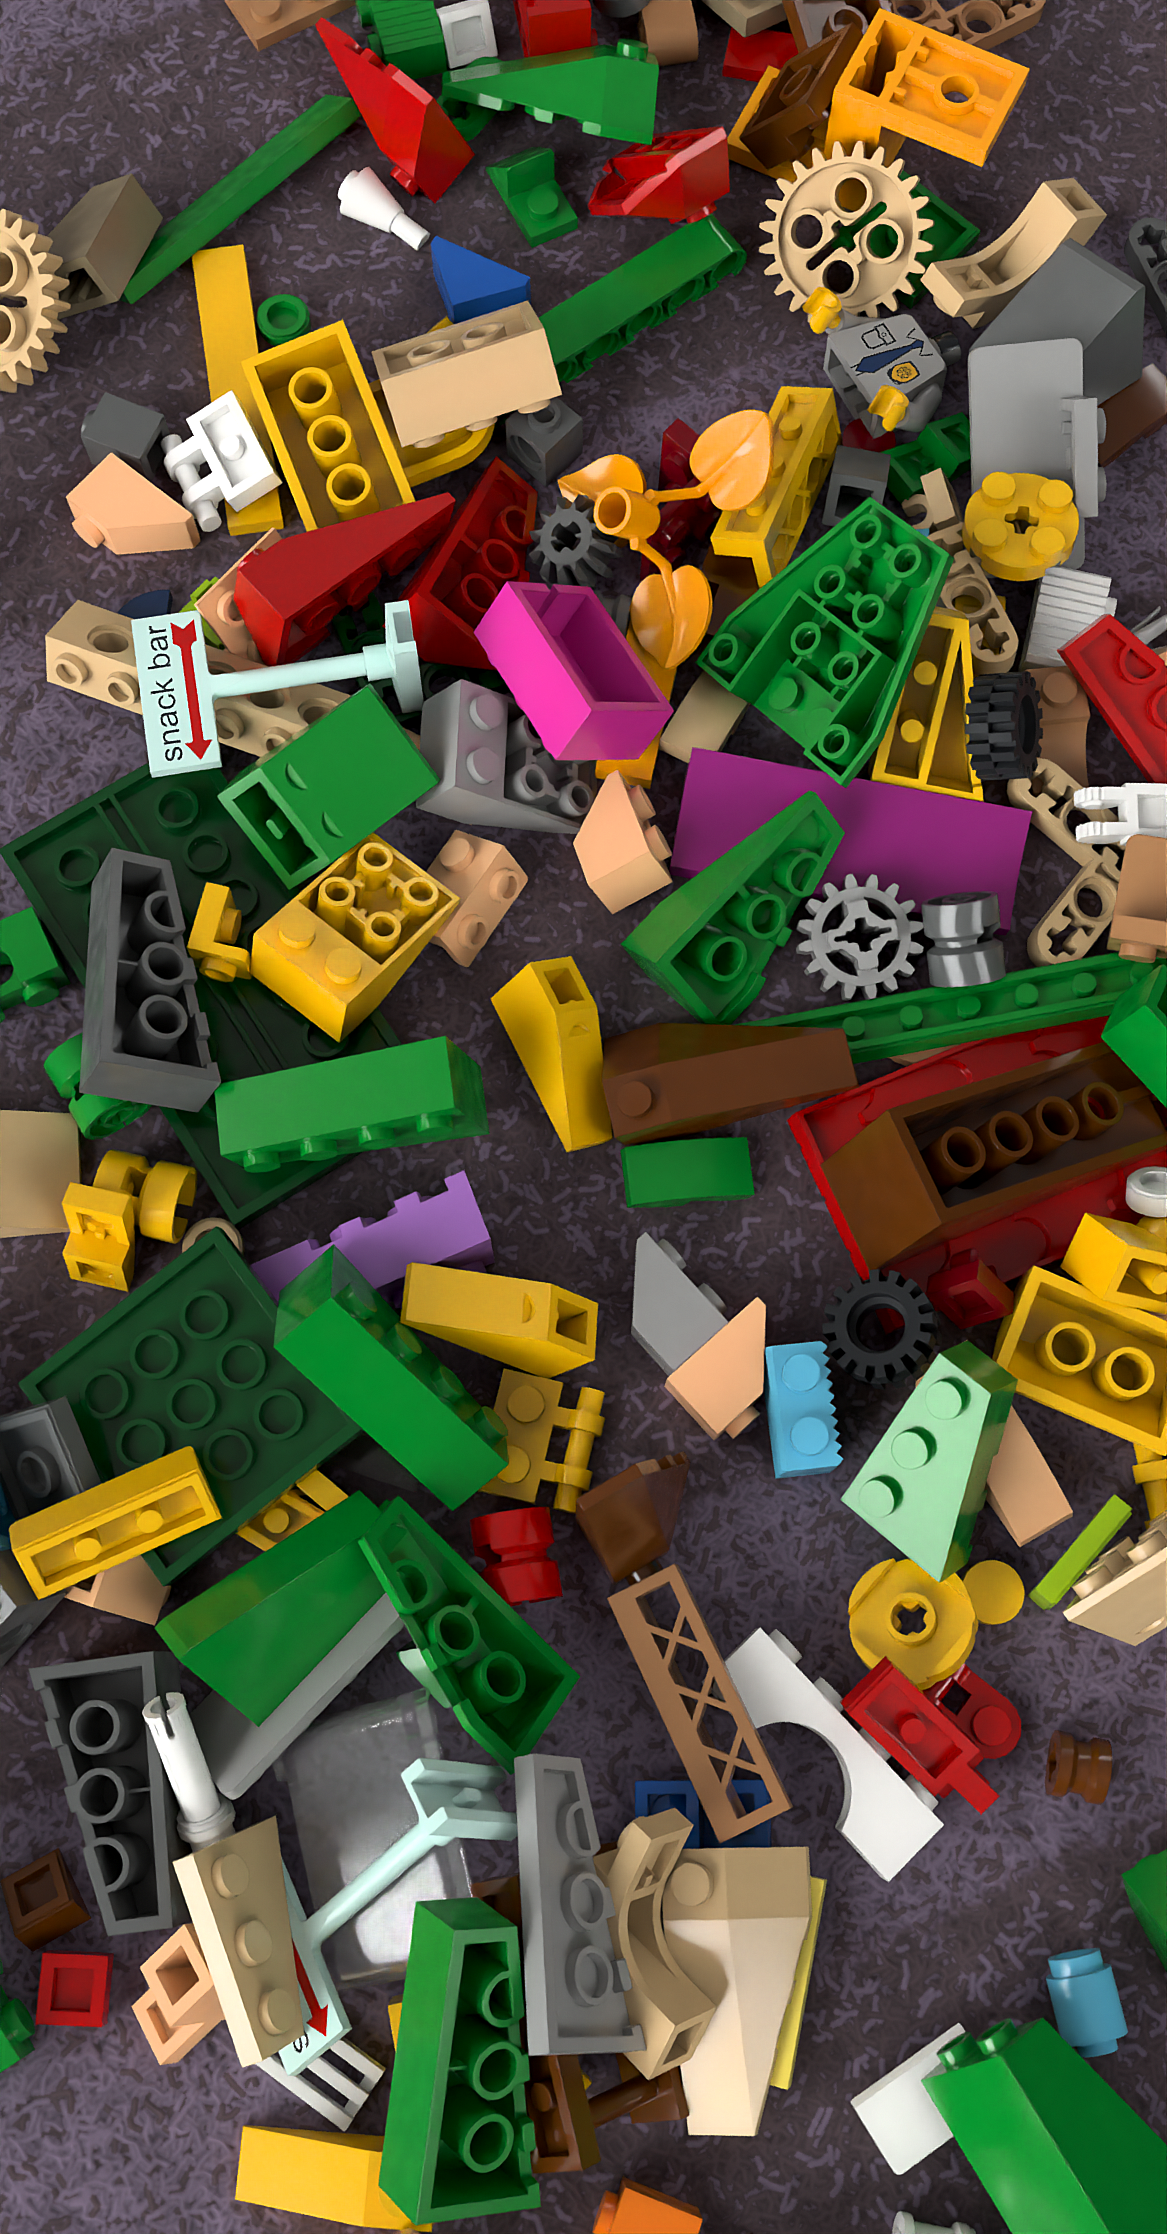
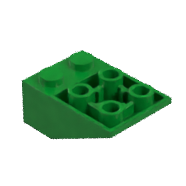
[217,683,441,890]

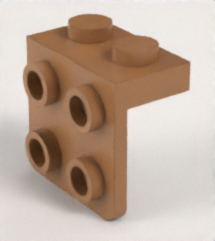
[1107,834,1167,963]

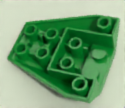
[695,497,954,788]

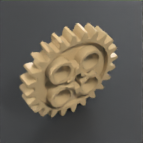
[759,141,935,323]
[0,209,71,393]

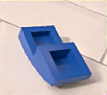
[635,1779,772,1849]

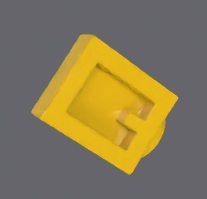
[187,882,252,982]

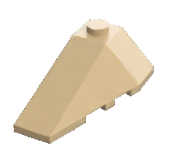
[662,1847,812,2136]

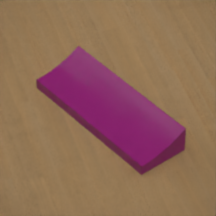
[669,747,1033,936]

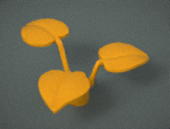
[558,410,774,670]

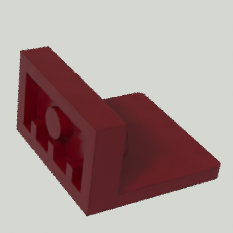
[640,418,721,581]

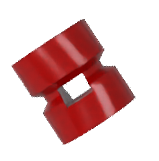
[470,1507,563,1607]

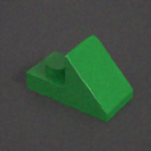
[485,147,578,248]

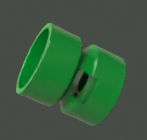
[44,1032,151,1140]

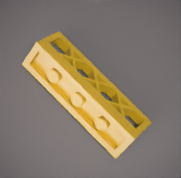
[710,386,842,589]

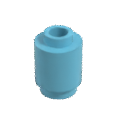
[1046,1948,1128,2057]

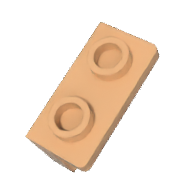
[426,830,528,967]

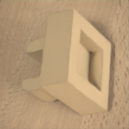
[901,468,964,535]

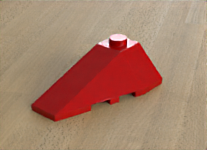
[382,456,538,670]
[234,492,456,667]

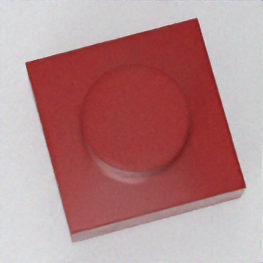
[35,1950,114,2027]

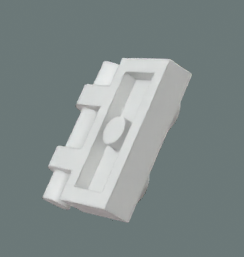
[161,390,283,532]

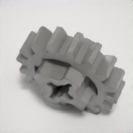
[796,874,924,1001]

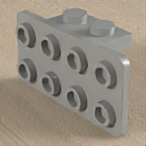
[968,338,1106,578]
[189,1593,404,1800]

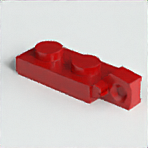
[840,1656,999,1815]

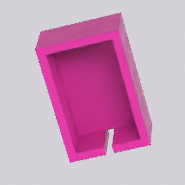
[473,581,674,760]

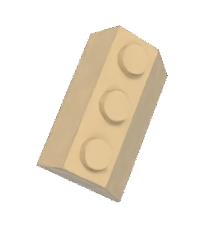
[371,300,562,448]

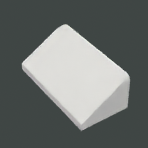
[850,2023,965,2175]

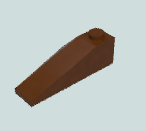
[576,1451,690,1586]

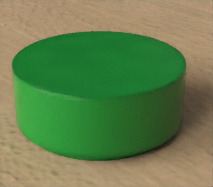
[257,294,311,346]

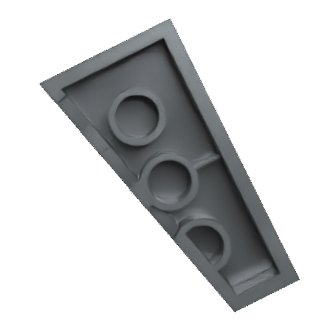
[79,848,221,1112]
[28,1651,193,1936]

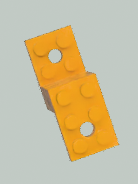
[728,8,1030,212]

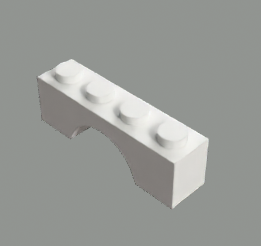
[702,1627,944,1882]

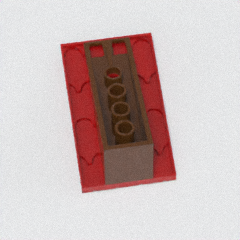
[787,1015,1167,1335]

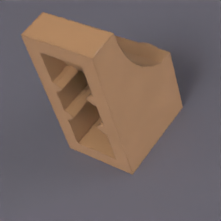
[1024,666,1090,798]

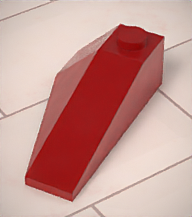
[315,17,475,204]

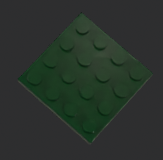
[18,1226,364,1587]

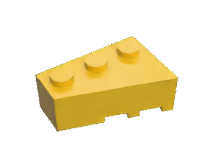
[868,606,984,802]

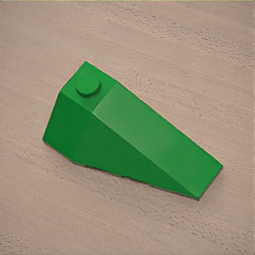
[358,1495,580,1775]

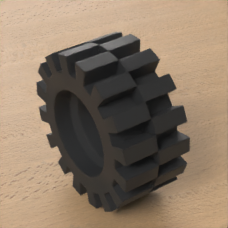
[965,671,1043,780]
[822,1269,942,1390]

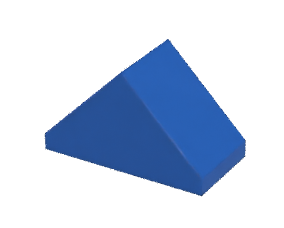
[431,236,531,324]

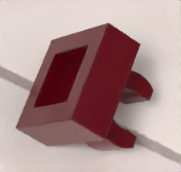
[926,1247,1015,1330]

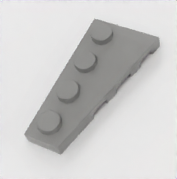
[514,1754,646,2056]

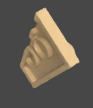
[173,1815,304,2068]

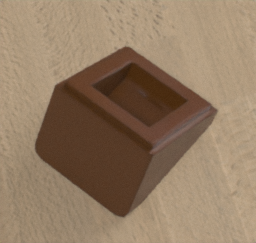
[0,1848,91,1952]

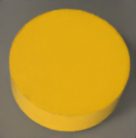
[961,1560,1024,1625]

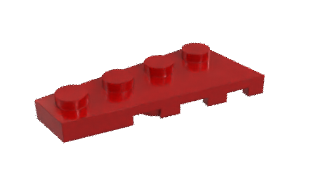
[1056,614,1167,784]

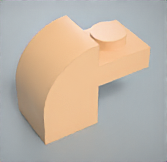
[131,1923,226,2065]

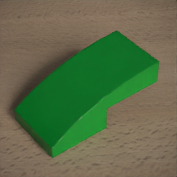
[880,412,971,505]
[620,1137,755,1208]

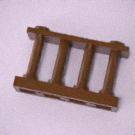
[469,1840,690,2174]

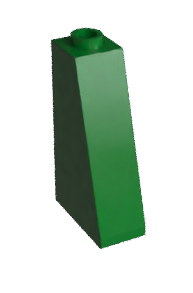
[155,1490,390,1727]

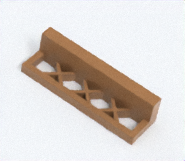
[607,1564,793,1843]

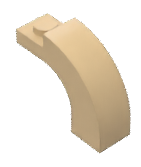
[920,178,1107,329]
[593,1808,717,2080]

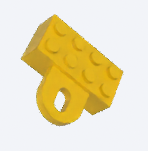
[240,320,495,532]

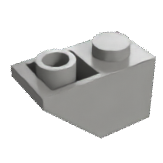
[631,1232,729,1376]

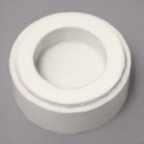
[1126,1166,1167,1217]

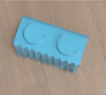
[763,1341,843,1479]

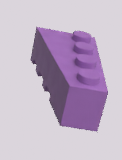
[250,1170,495,1308]

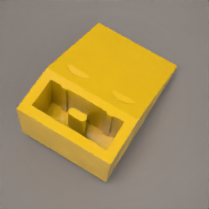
[250,832,461,1043]

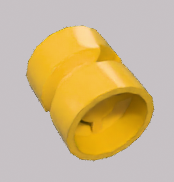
[93,1149,197,1244]

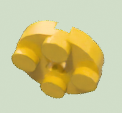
[962,471,1079,581]
[848,1558,979,1690]

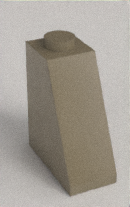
[22,173,163,320]

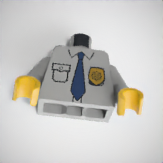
[802,287,961,439]

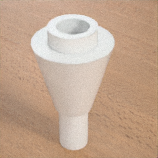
[338,167,430,251]

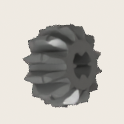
[529,494,624,590]

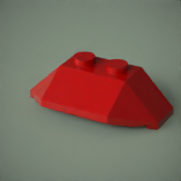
[588,126,730,224]

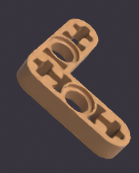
[891,0,1046,51]

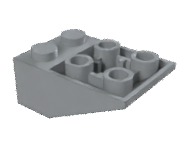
[416,679,597,834]

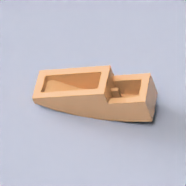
[915,1340,1073,1547]

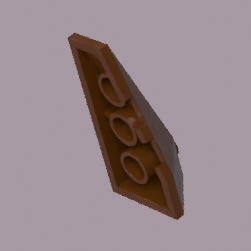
[602,1023,860,1147]

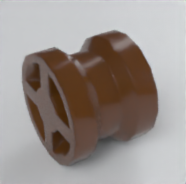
[1045,1730,1112,1805]

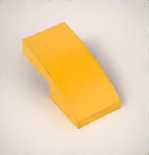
[62,1182,135,1292]

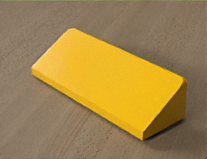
[9,1446,222,1600]

